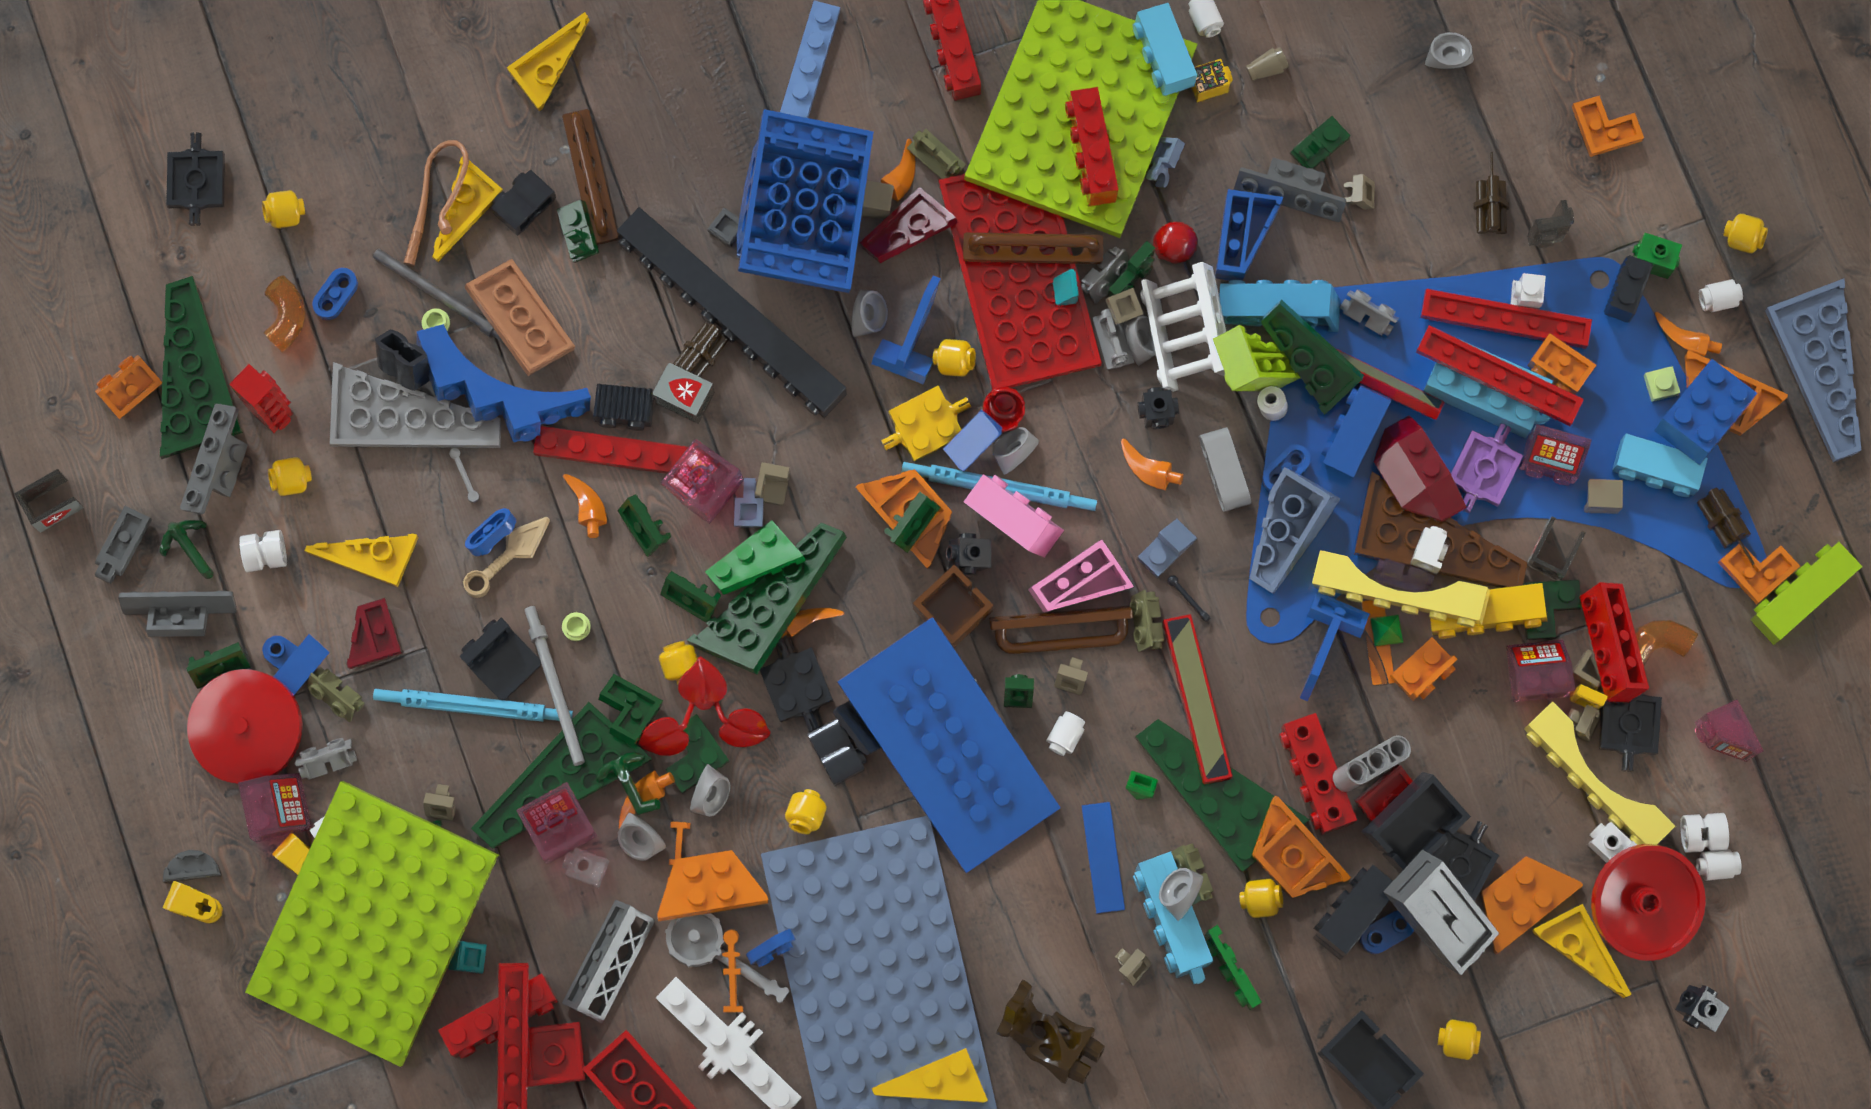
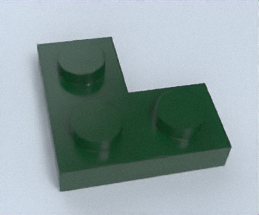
[1107,241,1155,297]
[1523,580,1582,641]
[598,674,663,747]
[666,714,730,794]

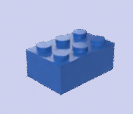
[1654,359,1757,465]

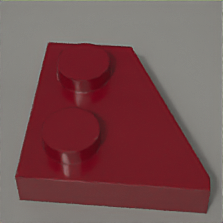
[347,598,402,670]

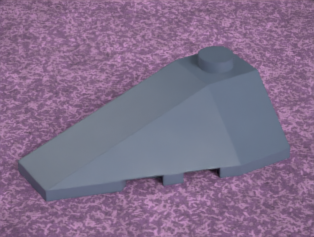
[1249,467,1340,594]

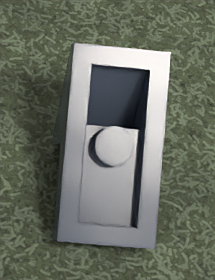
[1137,519,1197,578]

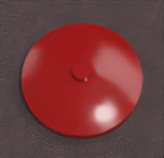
[187,669,302,784]
[1591,844,1706,961]

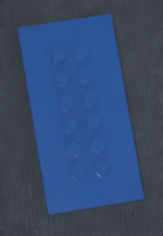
[837,617,1060,873]

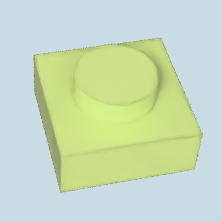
[1644,366,1680,402]

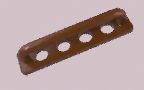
[562,109,619,245]
[963,232,1103,264]
[989,606,1133,654]

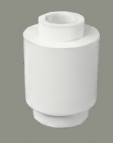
[1188,0,1224,38]
[1699,279,1743,312]
[1257,386,1288,421]
[1046,711,1085,756]
[1696,849,1741,881]

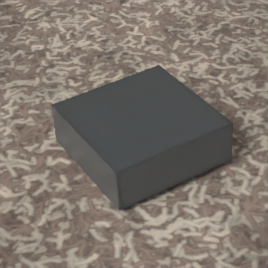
[708,208,739,247]

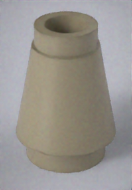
[1246,47,1289,81]

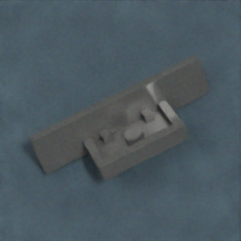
[1234,158,1347,222]
[180,404,248,515]
[118,590,237,637]

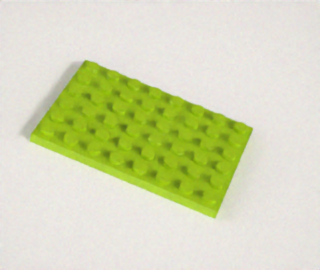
[964,0,1198,238]
[245,781,499,1067]

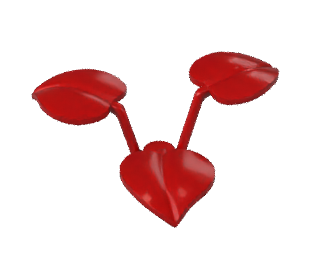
[639,656,771,756]

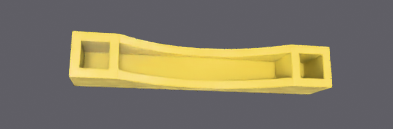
[1312,550,1490,627]
[1524,702,1675,845]

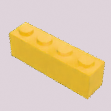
[1430,583,1547,639]

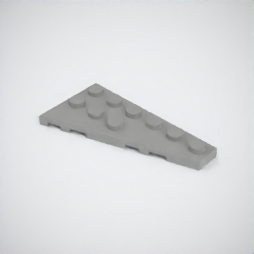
[330,362,501,448]

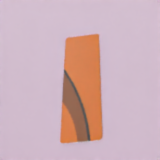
[1362,600,1394,685]

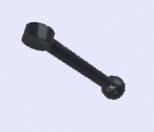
[1167,575,1211,622]

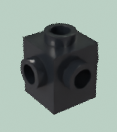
[1137,387,1179,429]
[946,533,992,575]
[1675,985,1730,1032]

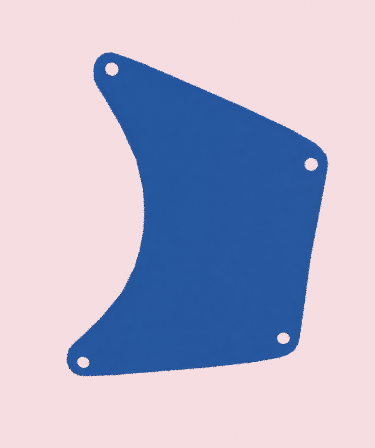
[1246,257,1767,643]

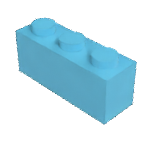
[1133,3,1197,96]
[1612,434,1708,497]

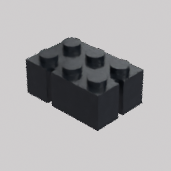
[1361,772,1471,873]
[1313,865,1393,959]
[1317,1010,1424,1109]

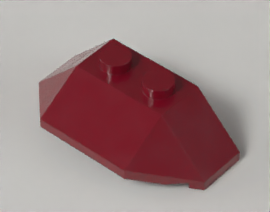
[1374,415,1467,522]

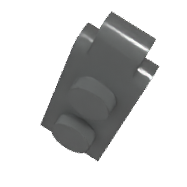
[95,506,152,584]

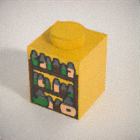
[1191,59,1233,102]

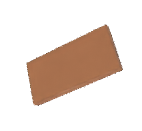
[465,259,575,376]

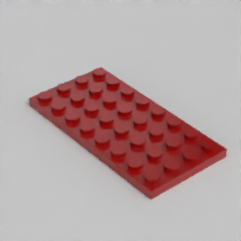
[938,174,1102,390]

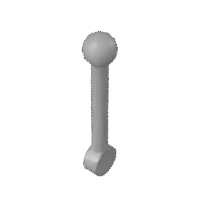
[449,448,479,503]

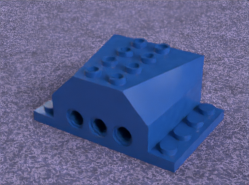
[737,109,874,293]

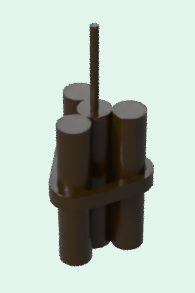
[1473,152,1509,234]
[673,323,729,377]
[1697,487,1755,565]

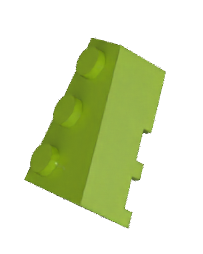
[1213,325,1301,391]

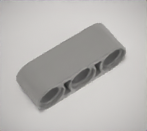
[1199,427,1251,512]
[1333,735,1411,792]

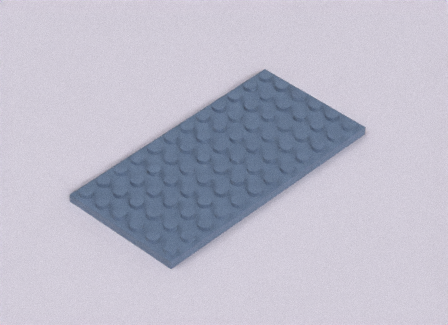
[761,816,997,1109]

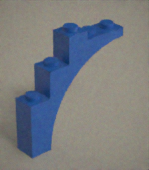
[417,324,591,443]

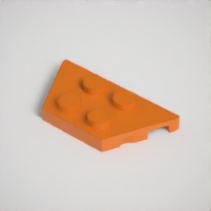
[1685,350,1788,436]
[855,469,953,569]
[1252,796,1351,898]
[657,850,768,922]
[1480,856,1583,954]

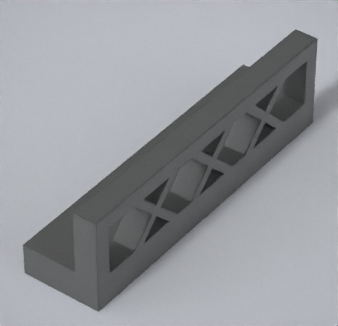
[562,900,655,1023]

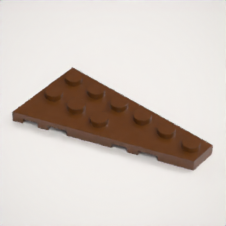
[1354,472,1527,588]

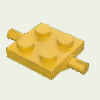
[881,386,971,462]

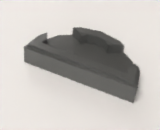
[163,850,222,883]

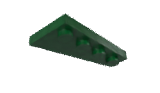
[1261,299,1364,415]

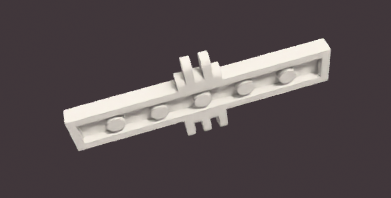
[656,977,802,1109]

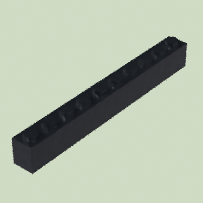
[616,207,847,419]

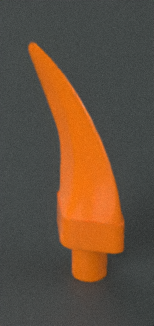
[880,139,916,201]
[1655,312,1722,356]
[1121,439,1183,490]
[563,474,607,538]
[781,608,844,638]
[619,771,675,829]

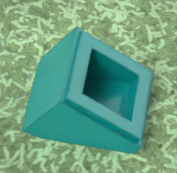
[1053,269,1079,306]
[449,941,487,974]

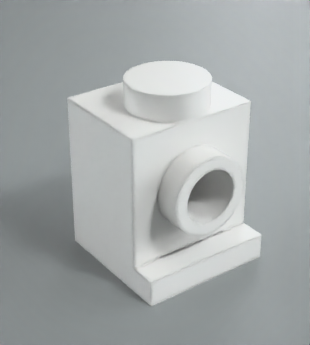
[1510,273,1546,309]
[1410,526,1449,574]
[1588,822,1637,863]

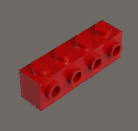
[923,0,981,101]
[1065,87,1119,206]
[229,364,293,433]
[1580,582,1649,702]
[1279,713,1357,835]
[438,973,559,1059]

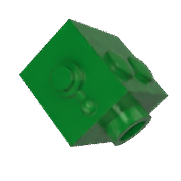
[1632,233,1682,279]

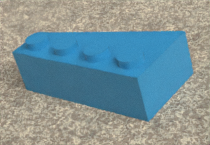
[1219,280,1341,332]

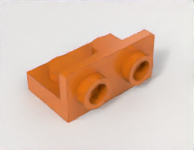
[1527,333,1596,395]
[95,355,162,419]
[1390,637,1458,701]

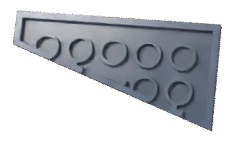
[1765,279,1861,462]

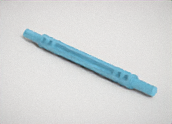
[901,462,1097,511]
[373,689,573,722]

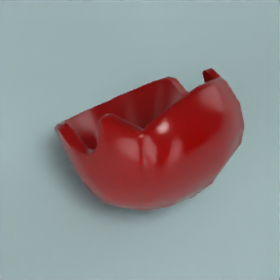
[1153,221,1198,264]
[983,386,1026,432]

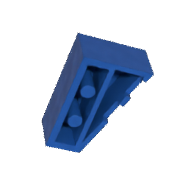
[1215,189,1283,281]
[1321,384,1392,477]

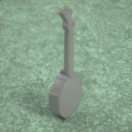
[665,913,789,1003]

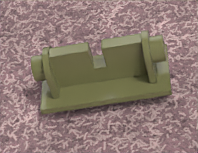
[907,129,966,179]
[1130,590,1165,652]
[307,667,365,722]
[1171,844,1214,906]

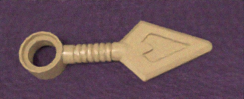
[463,517,550,598]

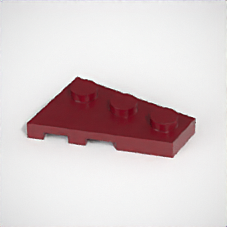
[860,187,958,263]

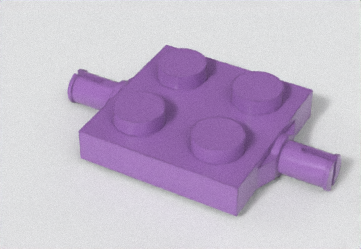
[1451,424,1523,513]

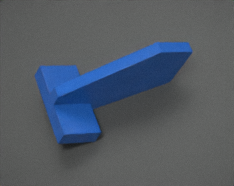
[871,276,941,384]
[1300,592,1370,701]

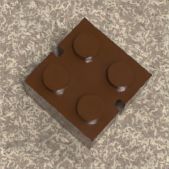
[913,565,994,648]

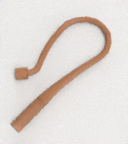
[404,140,469,266]

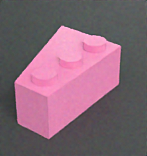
[964,474,1064,558]
[1028,540,1134,613]

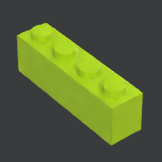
[1751,542,1863,645]

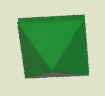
[1370,615,1403,647]
[1126,771,1158,800]

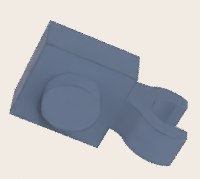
[1146,137,1185,188]
[734,478,764,528]

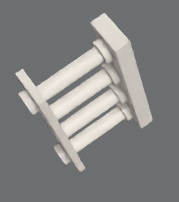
[1141,262,1226,392]

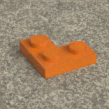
[1572,95,1644,157]
[1718,544,1800,605]

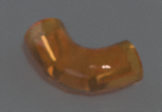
[263,275,306,353]
[1635,620,1698,666]

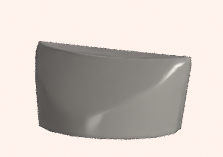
[1425,32,1474,69]
[852,290,888,337]
[1123,315,1156,366]
[992,427,1039,475]
[690,764,730,817]
[618,813,666,860]
[1159,868,1203,921]

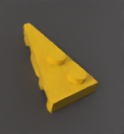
[507,12,590,111]
[432,156,503,262]
[304,534,419,587]
[1532,904,1631,998]
[872,1048,988,1103]

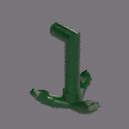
[159,520,214,579]
[595,752,660,815]

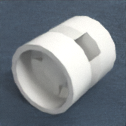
[240,530,287,572]
[1680,813,1729,853]

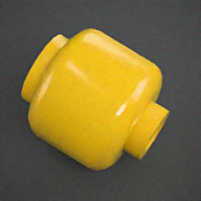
[262,190,305,229]
[1724,214,1768,254]
[933,339,976,377]
[268,457,312,496]
[659,641,698,685]
[785,789,827,834]
[1239,879,1283,918]
[1437,1020,1481,1060]

